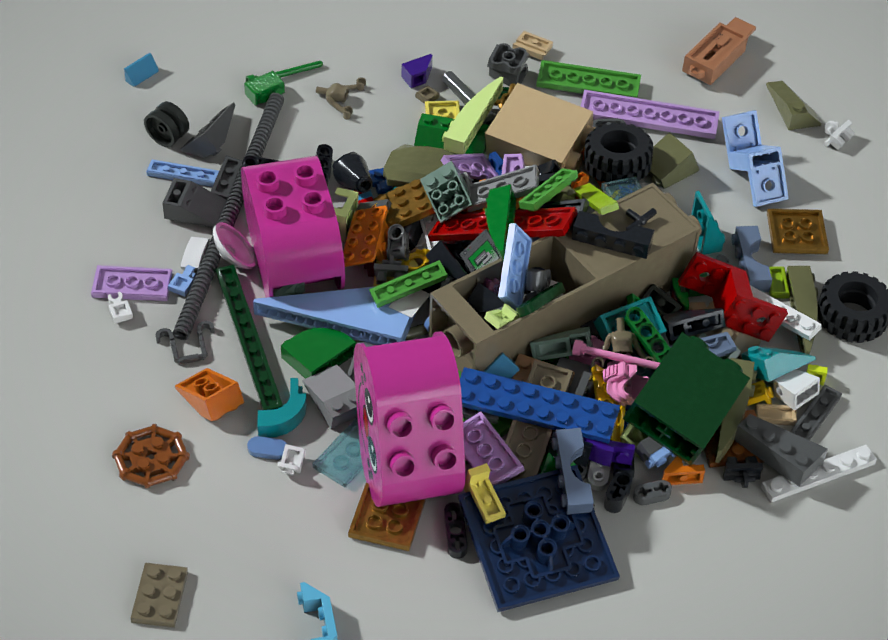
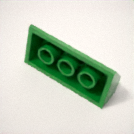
[414,113,490,155]

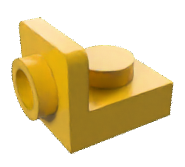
[747,380,774,406]

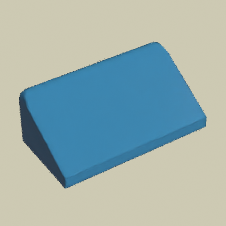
[124,53,159,87]
[483,352,519,378]

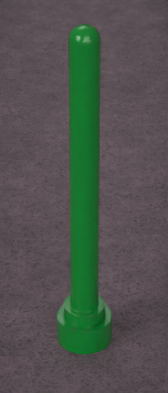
[245,60,323,82]

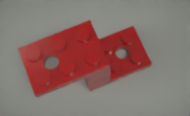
[678,252,788,342]

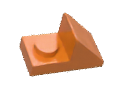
[662,456,705,485]

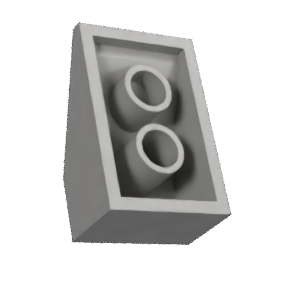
[302,365,358,429]

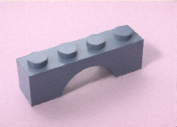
[731,226,772,292]
[552,428,594,514]

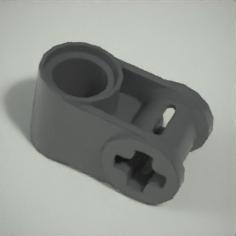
[386,224,410,261]
[525,268,551,291]

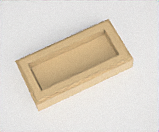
[755,403,797,426]

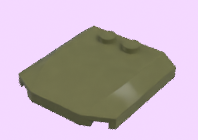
[383,144,456,187]

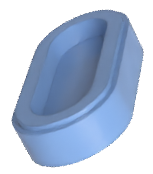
[247,436,287,460]

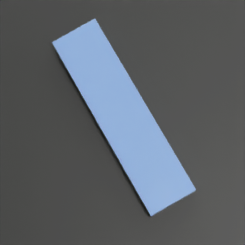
[146,159,219,187]

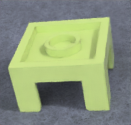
[334,187,358,243]

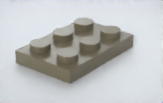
[131,563,188,628]

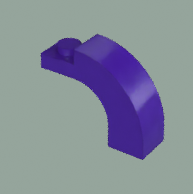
[582,437,635,467]

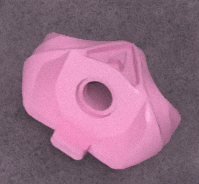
[603,353,650,406]

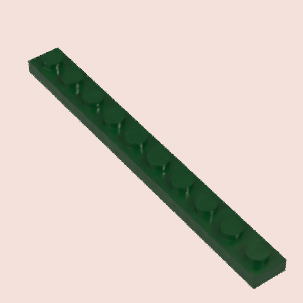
[216,265,283,410]

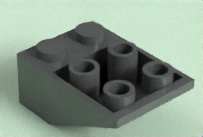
[162,178,227,228]

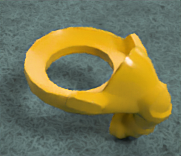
[404,249,430,271]

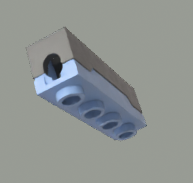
[635,437,676,469]

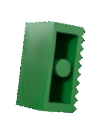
[244,70,285,105]

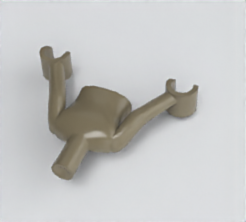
[316,77,366,120]
[591,318,655,368]

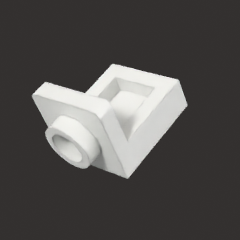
[277,444,306,475]

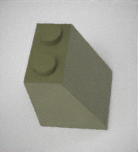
[646,132,699,189]

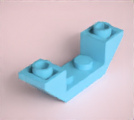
[297,582,337,640]

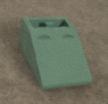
[420,161,473,223]

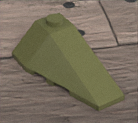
[766,81,822,130]

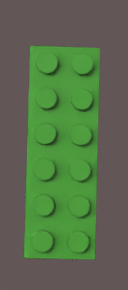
[536,60,641,98]

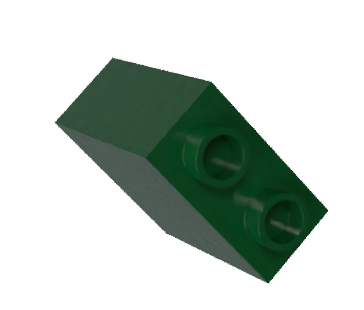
[623,332,750,465]

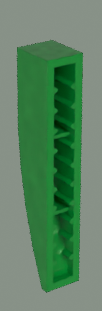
[485,184,517,263]

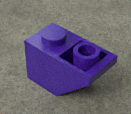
[401,54,433,89]

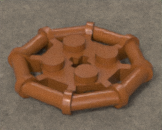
[112,424,190,488]

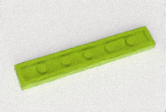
[573,183,619,215]

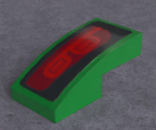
[670,278,689,311]

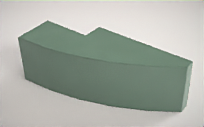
[530,327,593,360]

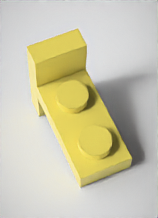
[464,463,506,524]

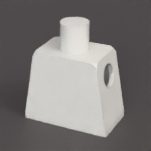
[770,369,820,410]

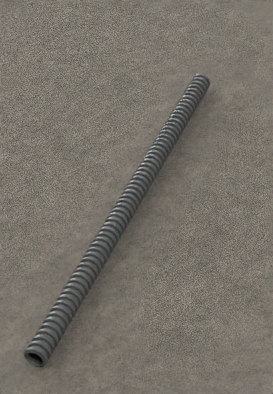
[173,93,284,340]

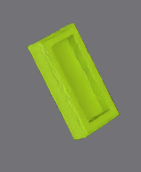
[769,267,790,299]

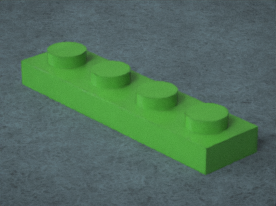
[519,168,578,212]
[369,260,448,308]

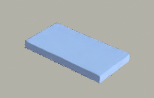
[498,223,532,311]

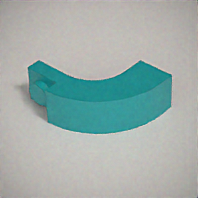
[257,378,307,438]

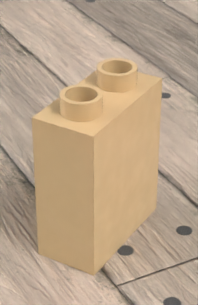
[485,83,596,172]

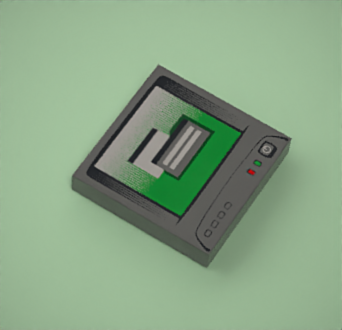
[460,229,500,272]

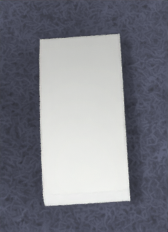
[180,237,210,271]

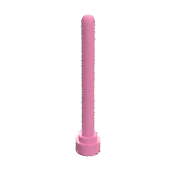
[572,340,660,370]

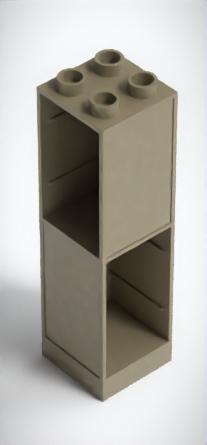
[429,183,702,374]

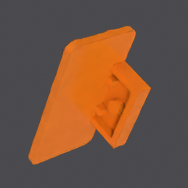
[343,205,389,267]

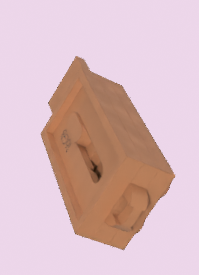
[682,17,756,85]

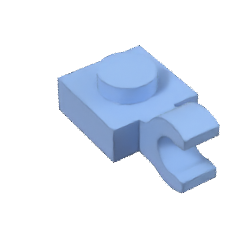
[168,265,196,297]

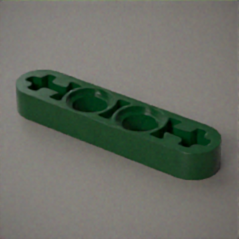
[516,282,566,317]

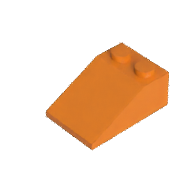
[175,368,245,421]

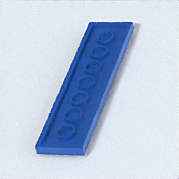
[460,367,620,443]

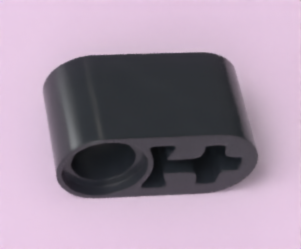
[604,471,632,513]

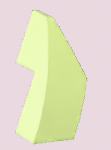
[484,303,520,329]

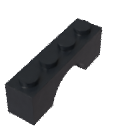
[572,211,655,259]

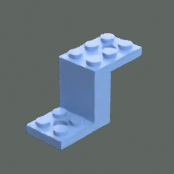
[722,110,789,207]

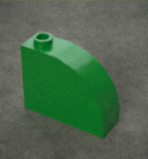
[281,328,356,379]

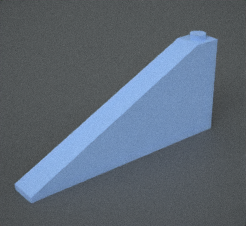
[253,286,416,345]

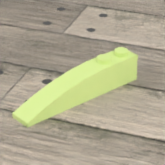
[442,77,504,154]

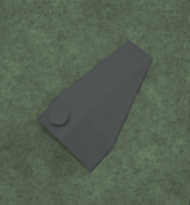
[181,102,235,158]

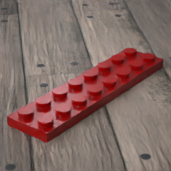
[428,207,578,241]

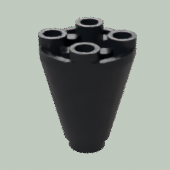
[332,152,372,193]

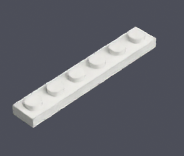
[750,285,821,341]
[761,445,877,503]

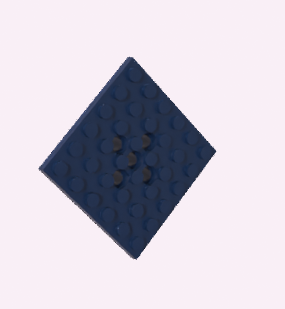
[458,465,620,613]

